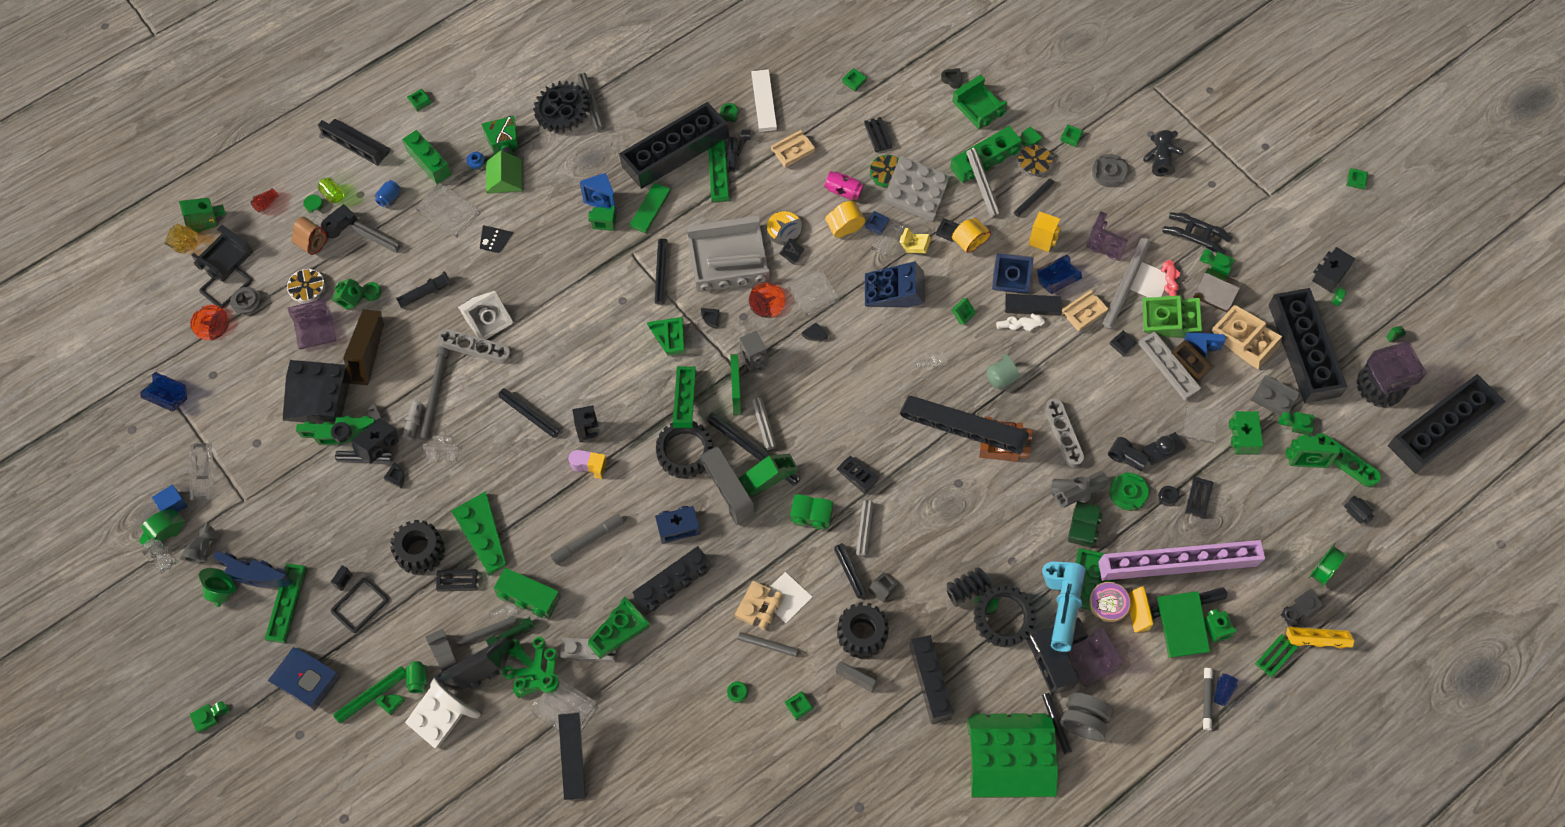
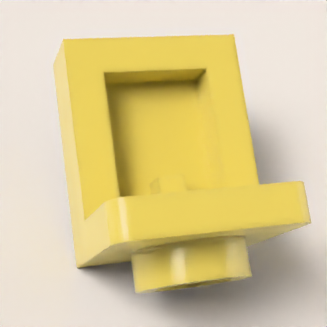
[900,228,931,253]

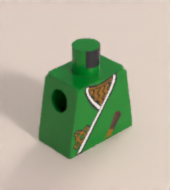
[481,115,519,155]

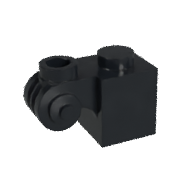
[1280,589,1326,626]

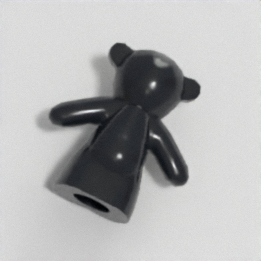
[1143,130,1184,177]

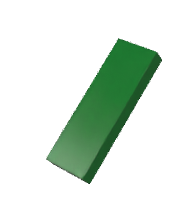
[630,183,671,234]

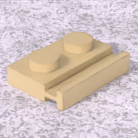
[771,130,815,168]
[1062,290,1108,331]

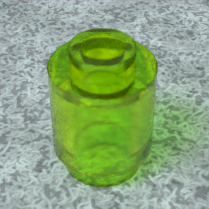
[317,177,344,204]

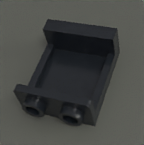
[191,224,253,282]

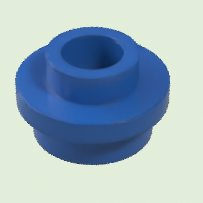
[466,152,485,169]

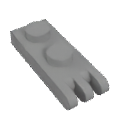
[560,638,616,662]

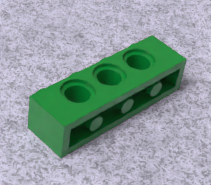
[950,126,1022,183]

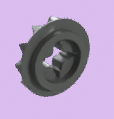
[230,287,261,315]

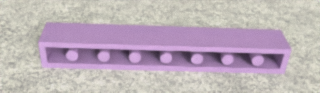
[1098,540,1265,581]

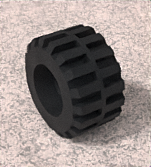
[1357,355,1412,407]
[390,520,445,575]
[837,602,889,659]

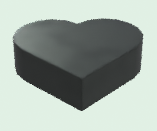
[941,68,962,89]

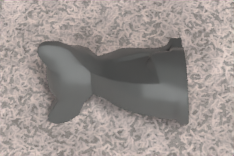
[180,522,220,565]

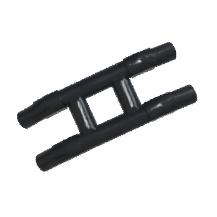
[1162,212,1232,254]

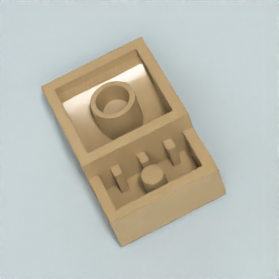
[1212,305,1282,370]

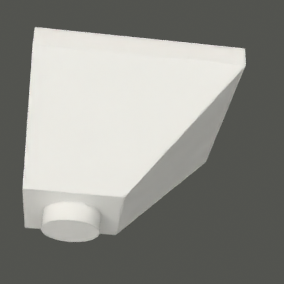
[458,291,513,339]

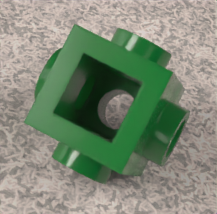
[332,279,364,310]

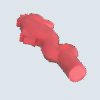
[1161,260,1180,296]

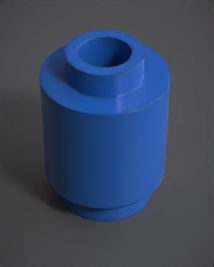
[374,180,401,207]

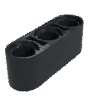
[1026,617,1088,658]

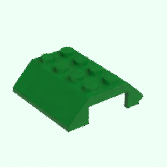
[967,713,1058,798]

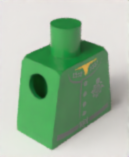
[179,198,226,235]

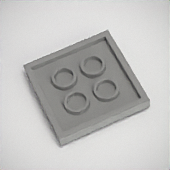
[882,155,950,222]

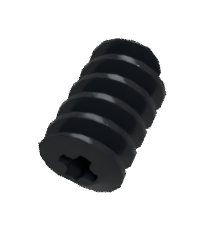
[946,567,992,607]

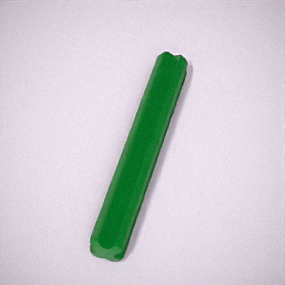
[333,666,406,723]

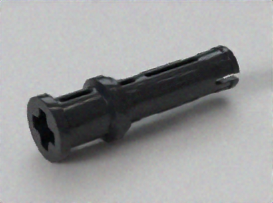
[396,271,452,308]

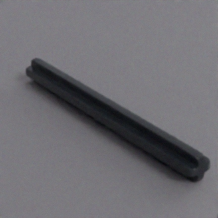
[707,412,800,486]

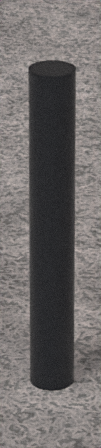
[1014,178,1054,217]
[1042,693,1072,755]

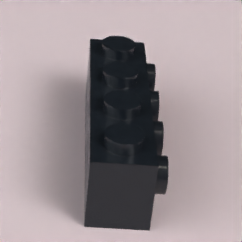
[632,546,711,615]

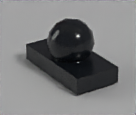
[1141,432,1186,466]

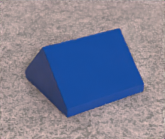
[580,173,617,214]

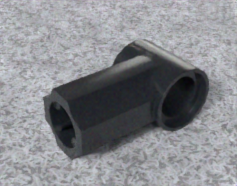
[1108,437,1150,472]

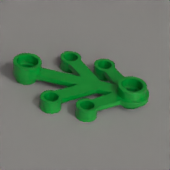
[502,636,559,693]

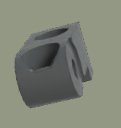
[426,629,457,672]

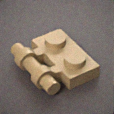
[735,581,783,630]

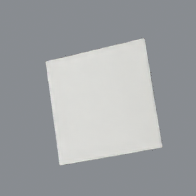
[1130,262,1168,297]
[766,572,812,623]

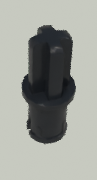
[725,136,739,172]

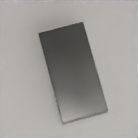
[836,662,876,693]

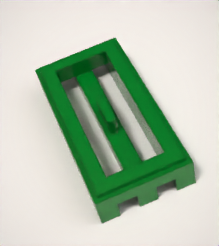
[1255,634,1298,677]

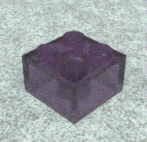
[1366,340,1427,394]

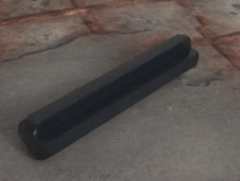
[335,451,393,463]
[834,543,867,599]

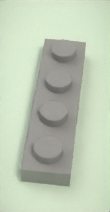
[1138,331,1201,401]

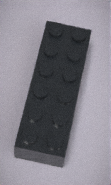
[619,102,729,189]
[1268,288,1348,403]
[1387,374,1506,474]

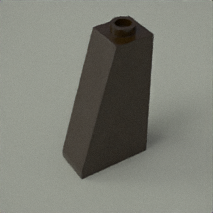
[343,309,384,386]

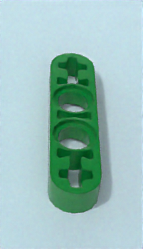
[1314,433,1381,488]

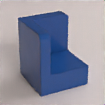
[152,484,188,513]

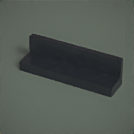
[318,119,390,166]

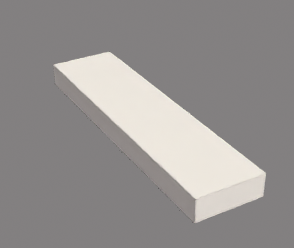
[751,70,777,132]

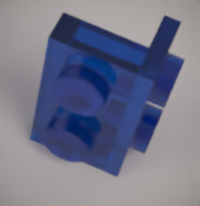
[1037,255,1082,294]
[140,372,187,412]

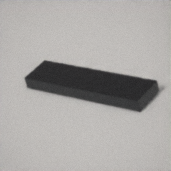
[558,712,586,800]

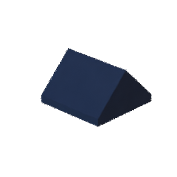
[992,253,1034,293]

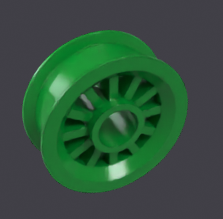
[1308,543,1349,588]

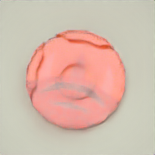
[749,283,785,318]
[190,305,229,340]

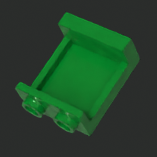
[952,74,1007,130]

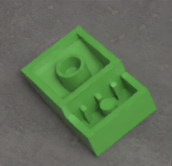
[1142,295,1202,338]

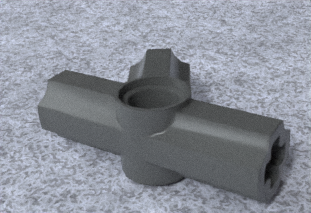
[1051,471,1109,508]

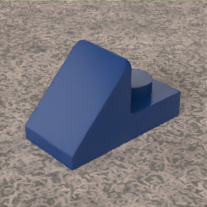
[1183,332,1225,357]

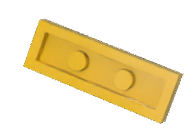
[1286,627,1354,649]

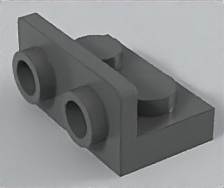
[1251,375,1300,417]

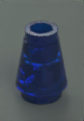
[1214,673,1238,706]

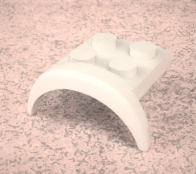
[405,678,481,748]

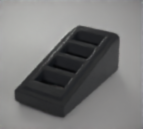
[836,456,879,494]

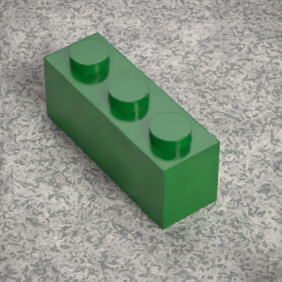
[402,129,451,185]
[493,567,561,619]

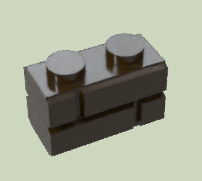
[1172,340,1215,380]

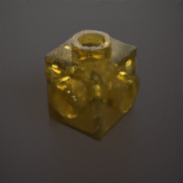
[164,223,198,254]

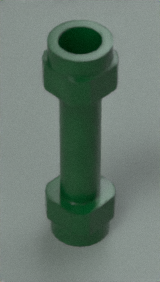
[486,617,535,646]

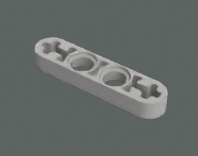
[438,329,510,363]
[1045,398,1084,468]

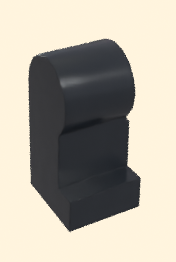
[321,204,358,239]

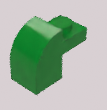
[139,509,186,554]

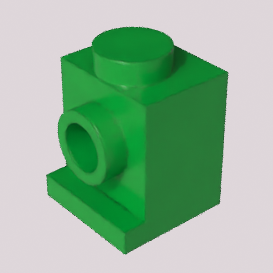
[588,206,617,231]
[1204,609,1237,643]

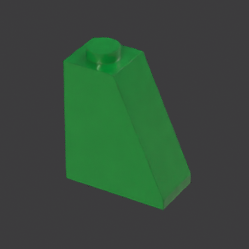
[738,454,799,496]

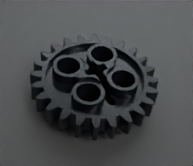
[533,81,590,133]

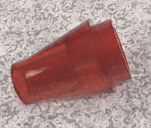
[250,188,279,213]

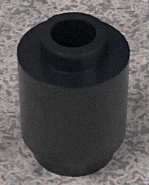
[1344,496,1375,525]

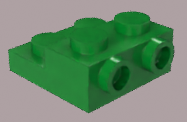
[1285,435,1340,468]

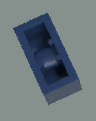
[655,506,700,544]

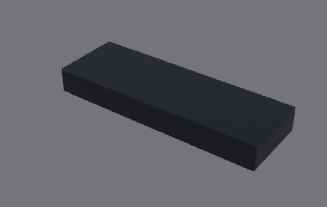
[1005,293,1062,316]

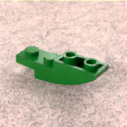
[296,415,376,445]

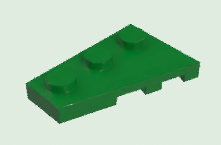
[588,596,649,659]

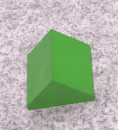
[486,151,522,193]

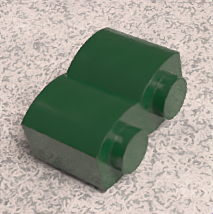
[1067,501,1103,547]

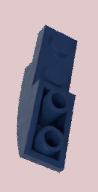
[213,551,292,588]

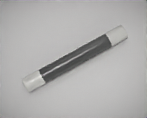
[1203,668,1213,731]

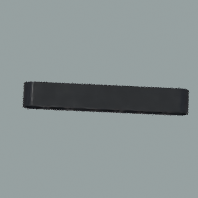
[900,396,1030,454]

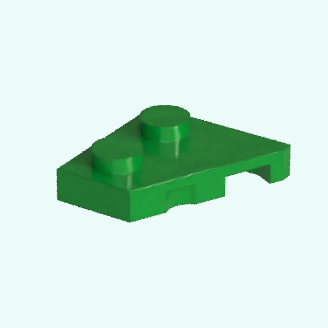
[647,317,686,356]

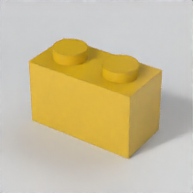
[1028,211,1061,252]

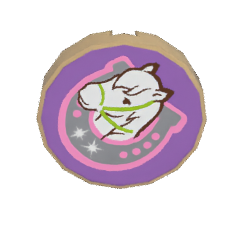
[1089,582,1130,622]

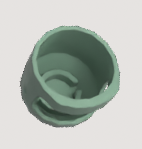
[986,354,1020,389]

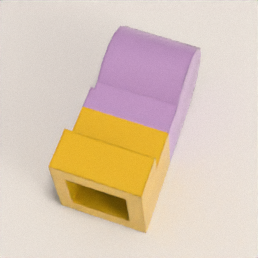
[568,450,607,479]

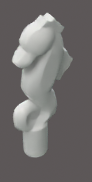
[996,313,1045,332]

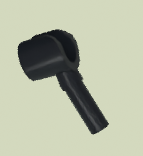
[737,130,751,153]

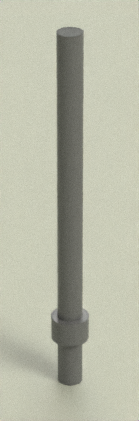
[420,336,450,440]

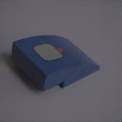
[268,647,340,711]

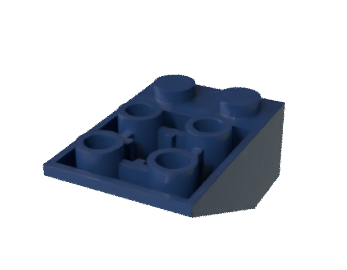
[865,261,925,307]

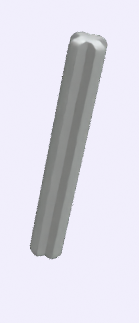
[967,148,1000,217]

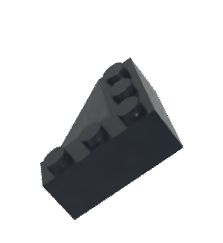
[283,360,349,425]

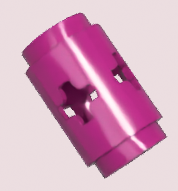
[824,171,864,201]

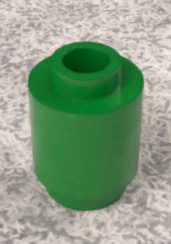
[406,661,427,693]

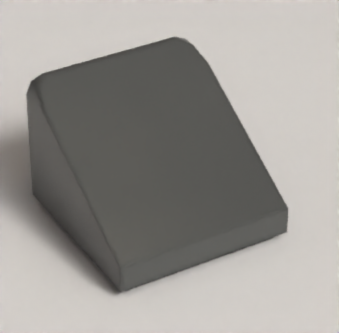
[869,572,899,602]

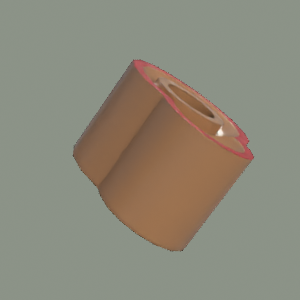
[292,216,327,255]

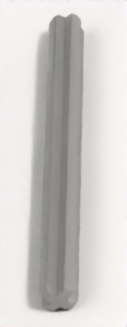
[1103,238,1150,329]

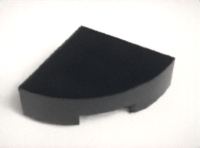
[701,308,720,329]
[802,323,828,341]
[384,462,404,488]

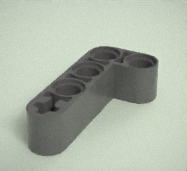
[699,446,755,525]

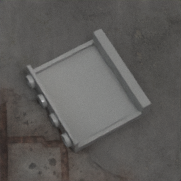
[687,215,770,292]

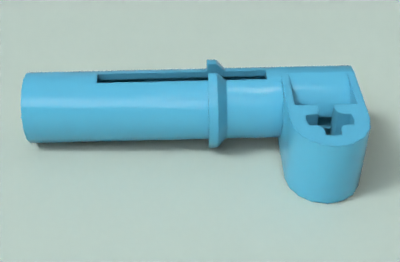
[1042,562,1085,652]

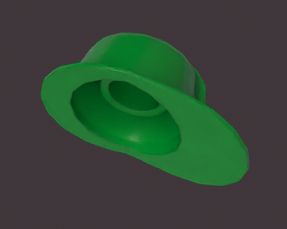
[199,568,236,607]

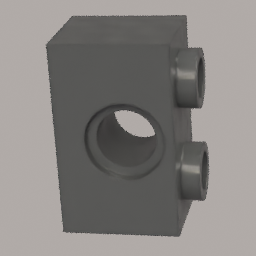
[739,330,767,373]

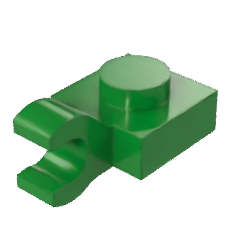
[1199,249,1235,276]
[1278,412,1314,435]
[189,701,230,734]

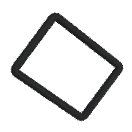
[199,267,252,309]
[330,578,388,633]

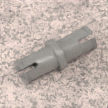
[401,401,424,441]

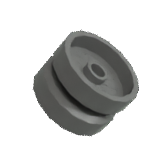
[1060,693,1114,741]

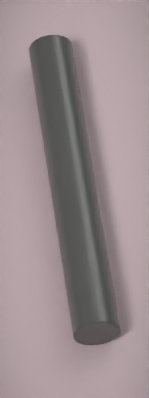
[456,616,516,647]
[738,632,798,657]

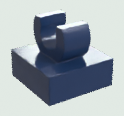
[865,211,890,236]

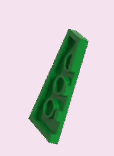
[451,491,507,576]

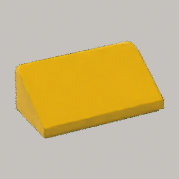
[1128,586,1153,633]

